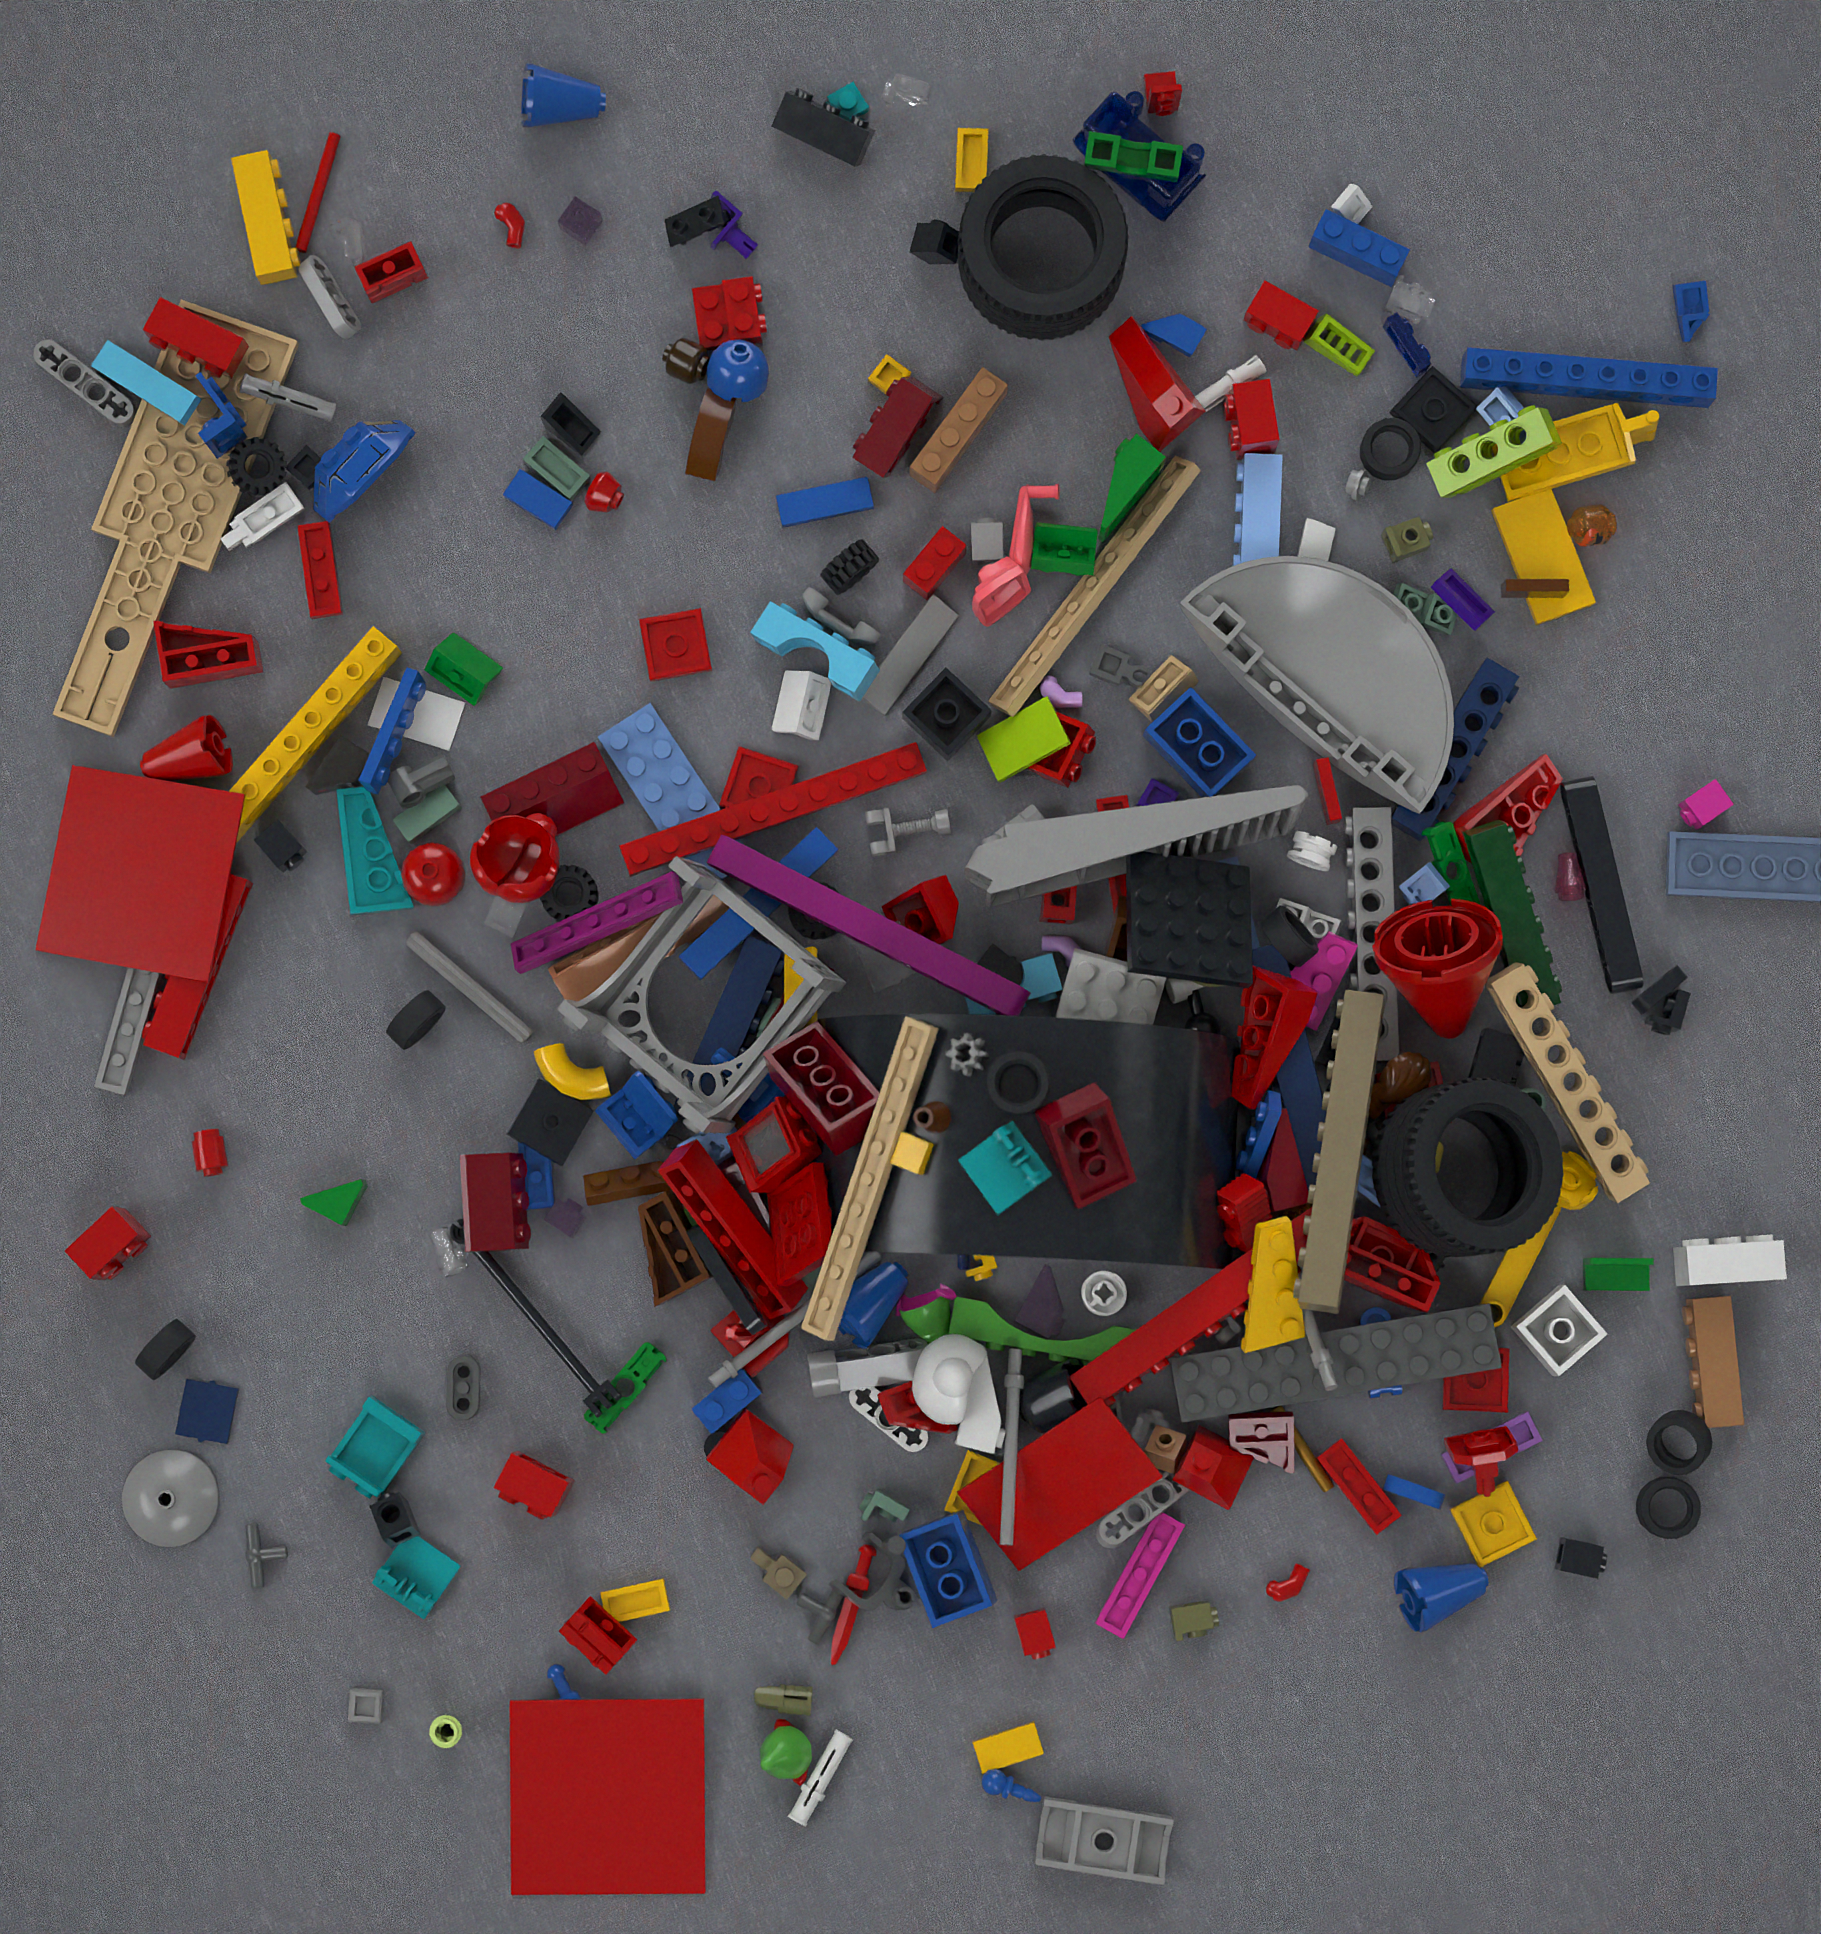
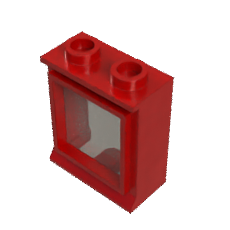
[726,1097,822,1193]

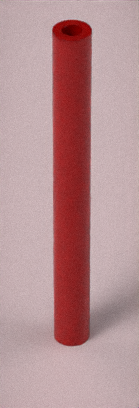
[295,132,341,253]

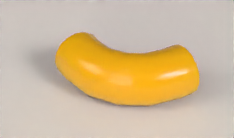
[533,1043,611,1100]

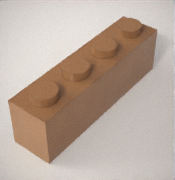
[910,367,1008,493]
[1682,1296,1744,1428]

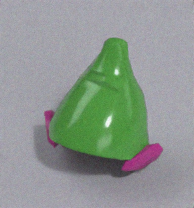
[895,1283,957,1344]

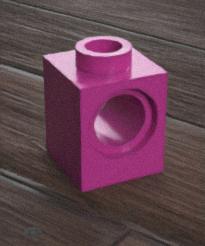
[1678,779,1734,830]

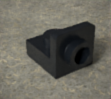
[1645,990,1691,1035]

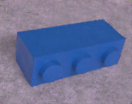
[1308,209,1410,288]

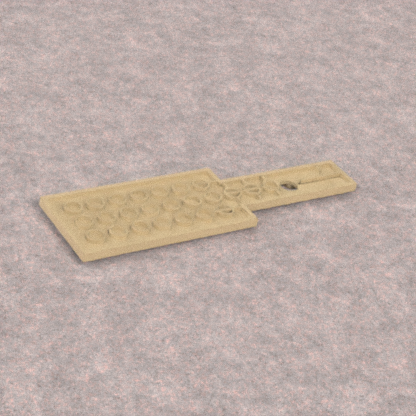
[52,300,299,737]

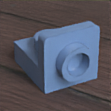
[1399,862,1450,905]

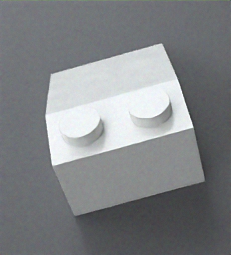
[955,1355,1006,1454]

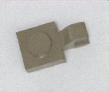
[750,1547,807,1600]

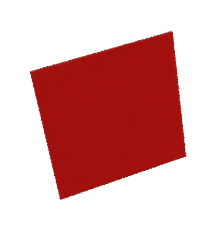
[35,765,246,982]
[509,1698,706,1895]

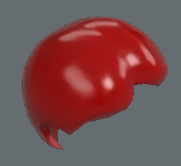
[470,813,560,903]

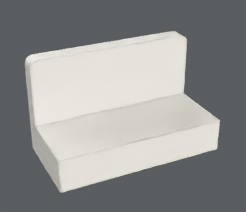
[772,670,832,740]

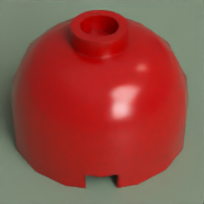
[401,842,466,907]

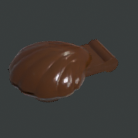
[1369,1052,1432,1119]

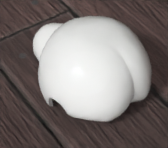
[912,1334,987,1424]

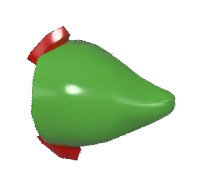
[760,1719,812,1786]

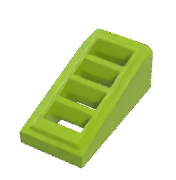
[1303,313,1375,377]

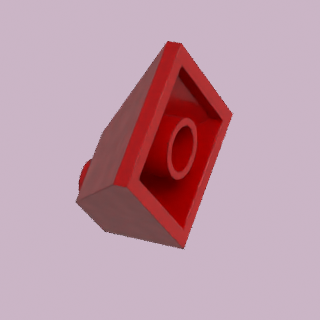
[881,874,959,945]
[705,1408,794,1505]
[1172,1425,1254,1510]

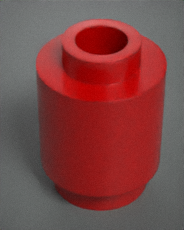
[191,1129,228,1177]

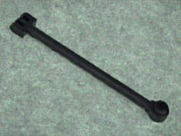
[450,1219,622,1418]

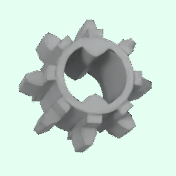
[946,1033,990,1076]

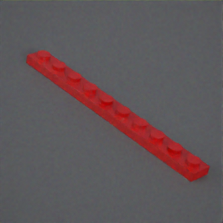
[619,742,927,877]

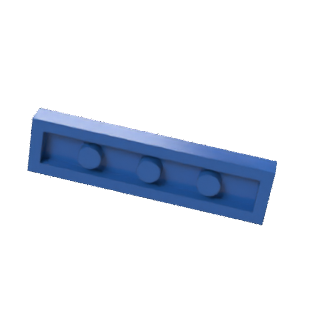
[359,667,426,794]

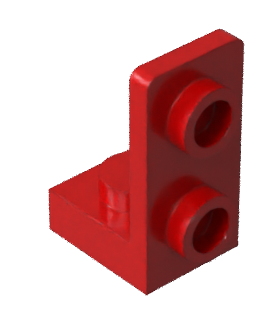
[1143,71,1182,116]

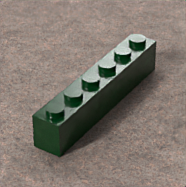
[1463,820,1562,1007]

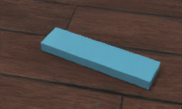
[91,340,202,426]

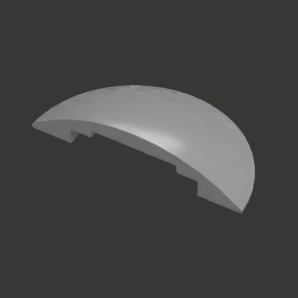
[1179,556,1454,813]

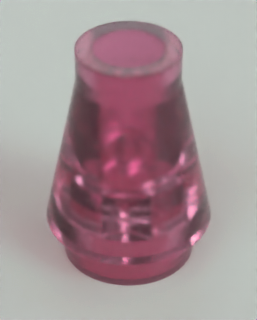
[1555,853,1587,901]

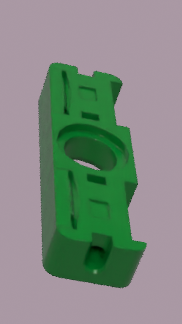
[1422,822,1481,906]
[584,1342,667,1433]

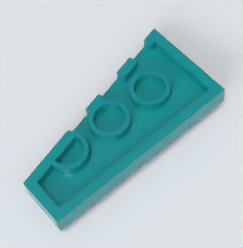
[336,787,414,916]

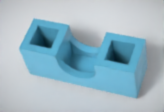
[964,953,1063,1015]

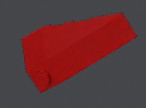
[1108,316,1206,452]
[1452,754,1563,864]
[1231,966,1318,1109]

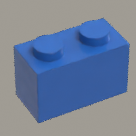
[691,1368,763,1434]

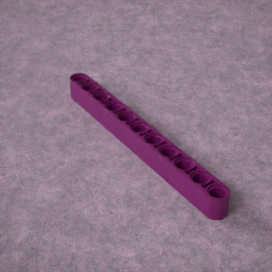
[706,835,1031,1016]

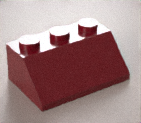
[460,1153,531,1252]

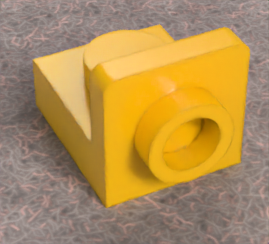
[965,1255,998,1282]

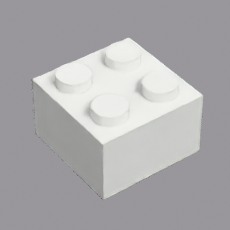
[1511,1285,1607,1376]

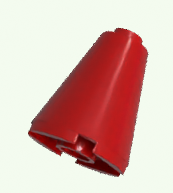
[140,715,233,781]

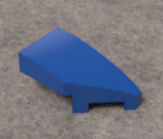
[1672,280,1710,342]
[1141,313,1207,358]

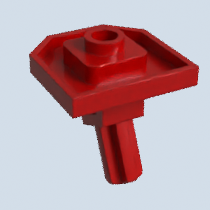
[710,1299,790,1378]
[1444,1426,1518,1497]

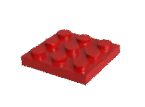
[767,1163,832,1286]

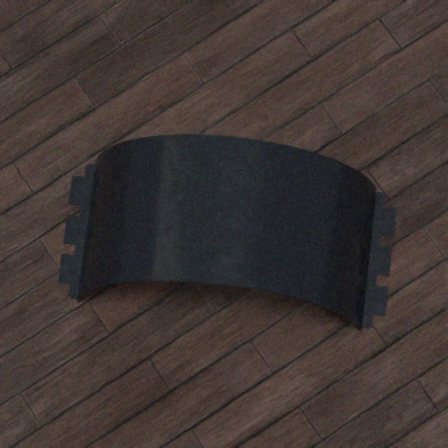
[760,1014,1272,1270]

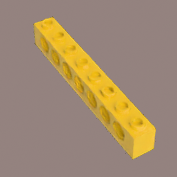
[229,626,402,842]

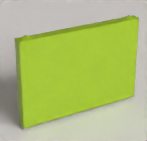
[976,696,1071,783]

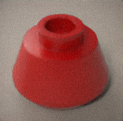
[584,471,624,513]

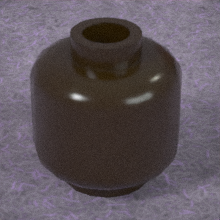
[662,338,710,384]

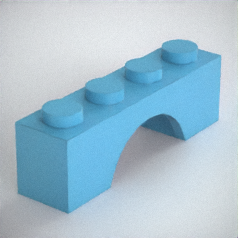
[750,601,880,702]

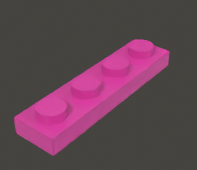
[1094,1512,1185,1639]

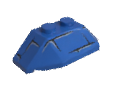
[313,420,416,522]

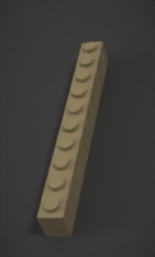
[1293,990,1385,1314]

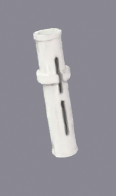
[1195,355,1267,412]
[788,1729,853,1826]

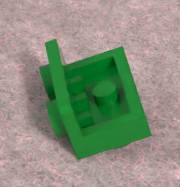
[1031,522,1098,576]

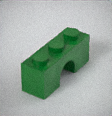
[1084,131,1183,182]

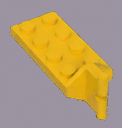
[1492,402,1659,502]

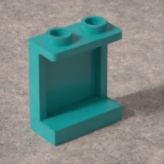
[325,1396,426,1499]

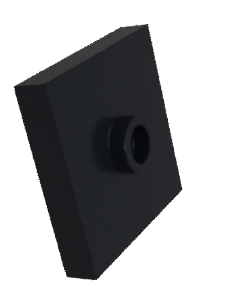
[506,1079,594,1166]

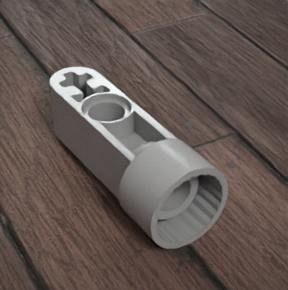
[807,1338,928,1398]

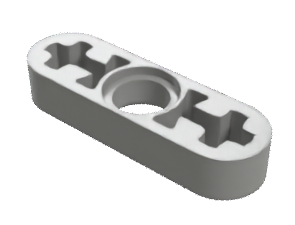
[298,255,361,339]

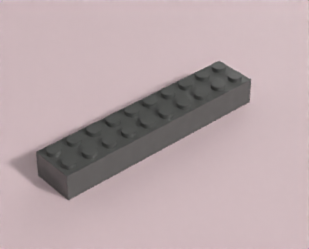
[1170,1303,1502,1422]

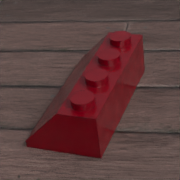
[480,742,625,837]
[762,1021,880,1156]

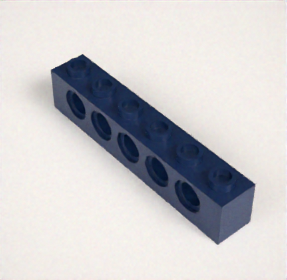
[1391,657,1520,841]

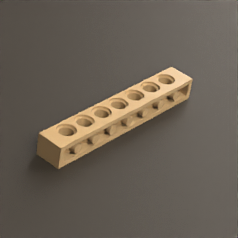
[1485,962,1650,1203]

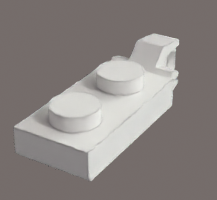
[220,482,305,551]

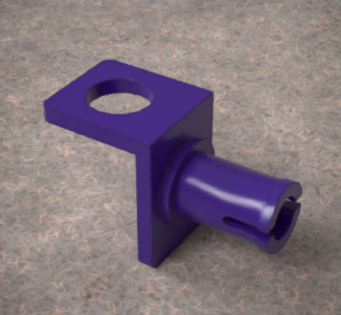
[710,190,759,259]

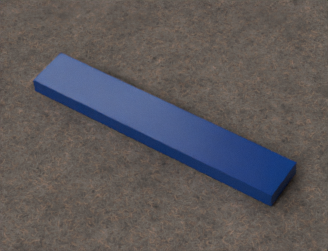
[679,827,838,981]

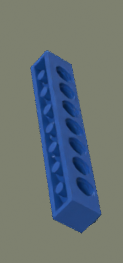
[1460,347,1718,408]

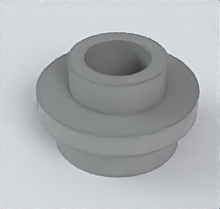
[1345,469,1371,501]

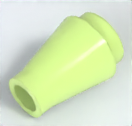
[429,1715,462,1748]

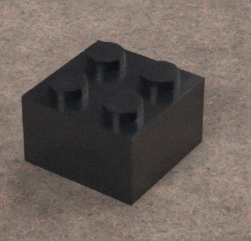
[902,667,992,762]

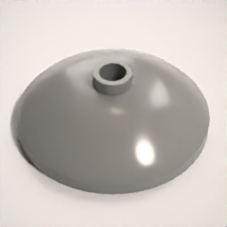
[122,1450,219,1547]

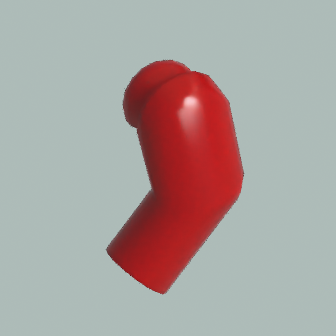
[494,202,525,248]

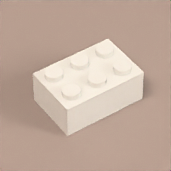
[1673,1235,1787,1286]

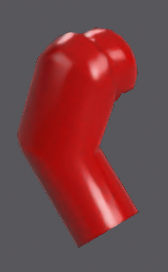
[1266,1563,1310,1602]

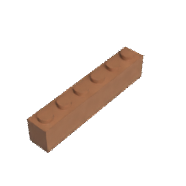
[547,895,730,1001]

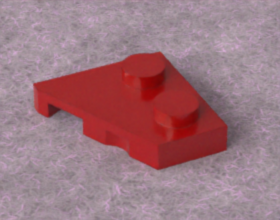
[877,1381,958,1434]

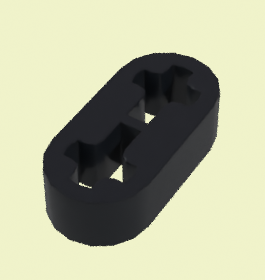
[1631,965,1687,1015]

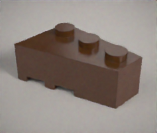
[638,1190,713,1307]

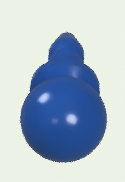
[981,1769,1041,1802]

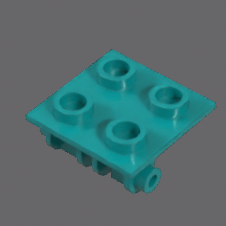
[958,1121,1052,1214]
[372,1536,461,1620]

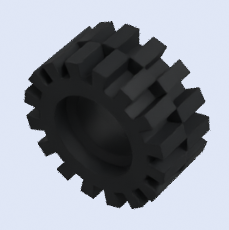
[226,437,287,496]
[820,539,879,595]
[540,865,599,921]

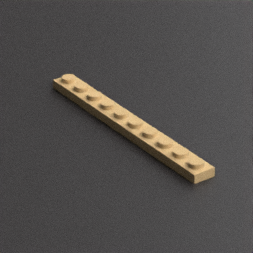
[988,456,1201,717]
[801,1017,939,1341]

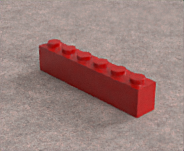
[142,873,253,1060]
[657,1139,808,1319]

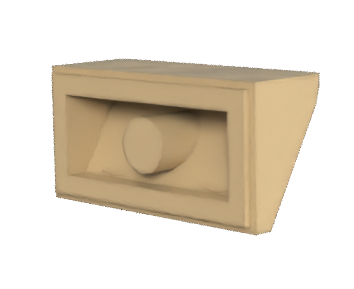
[1129,655,1198,722]

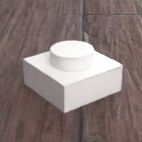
[1331,183,1373,224]

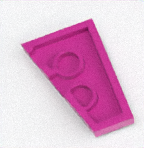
[1290,931,1358,1031]

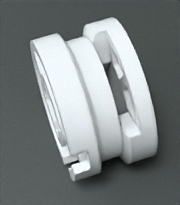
[1287,831,1337,871]
[1081,1271,1127,1316]

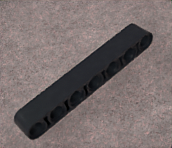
[1560,776,1644,994]

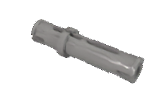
[239,373,336,422]

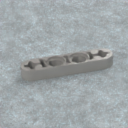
[33,340,137,427]
[1096,1469,1191,1549]

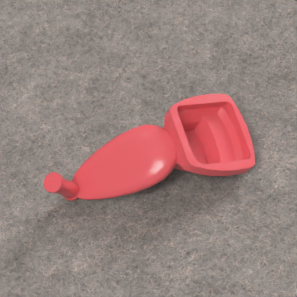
[972,484,1060,627]

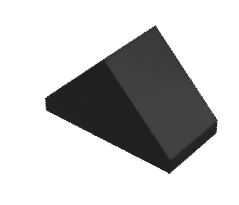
[540,392,601,456]

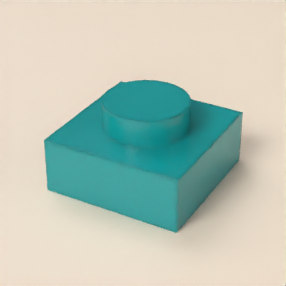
[827,81,869,119]

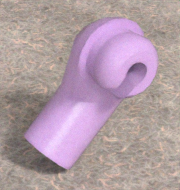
[1040,676,1082,708]
[1042,935,1082,967]

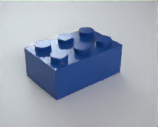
[1143,687,1256,798]
[898,1509,998,1628]

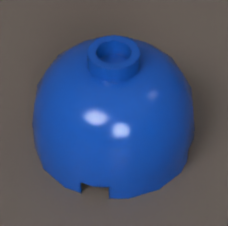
[706,340,769,402]

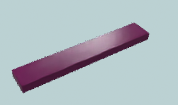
[510,871,683,974]

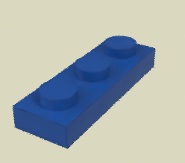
[1236,1090,1282,1179]

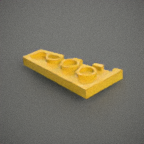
[1241,1216,1305,1353]

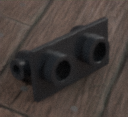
[664,196,731,247]

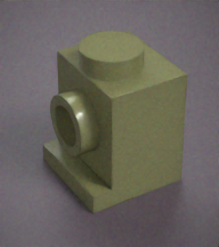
[1381,516,1433,563]
[1169,1600,1219,1641]

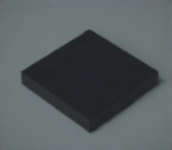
[1390,366,1478,454]

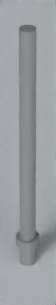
[708,1252,882,1388]

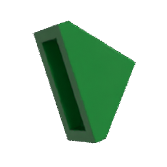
[300,1179,368,1226]

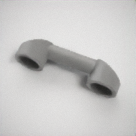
[802,587,880,645]

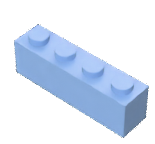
[1232,453,1283,567]

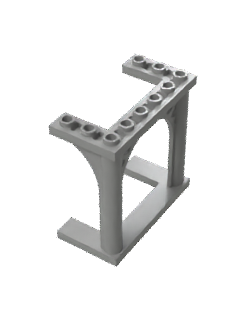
[557,856,846,1134]

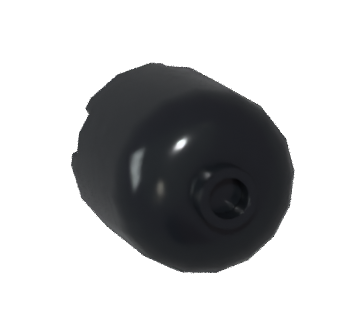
[1019,1359,1087,1434]

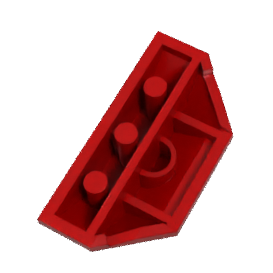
[1344,1216,1441,1313]

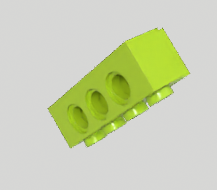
[1426,405,1562,498]

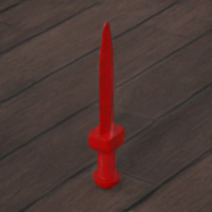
[831,1544,877,1665]

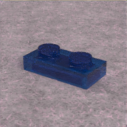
[1383,312,1431,378]

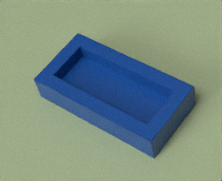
[503,469,573,530]

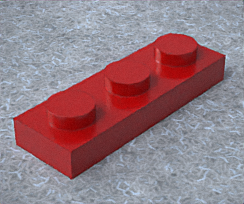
[297,521,343,619]
[1316,1438,1402,1535]

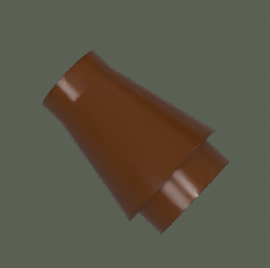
[914,1101,951,1134]

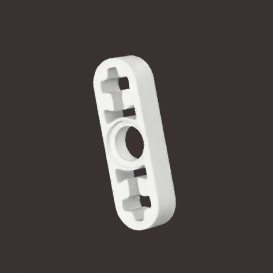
[849,1387,928,1452]

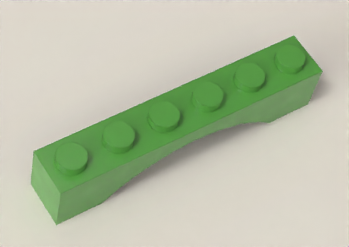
[948,1297,1135,1366]

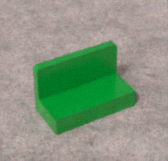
[424,633,503,706]
[1583,1258,1654,1291]

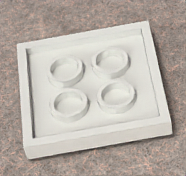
[1055,948,1166,1025]

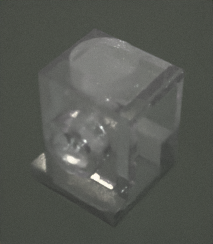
[1384,274,1435,325]

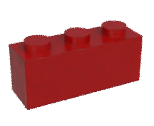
[142,297,249,379]

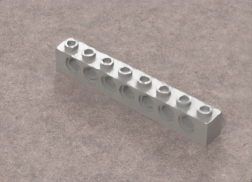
[1344,807,1399,1063]

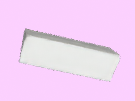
[1297,518,1336,561]

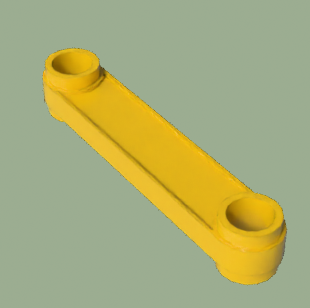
[1479,1205,1562,1327]

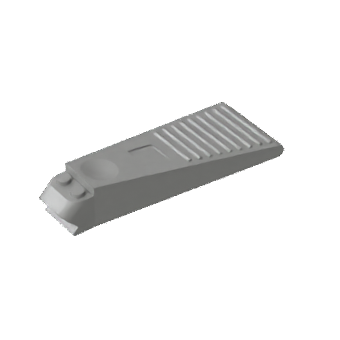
[965,785,1308,908]

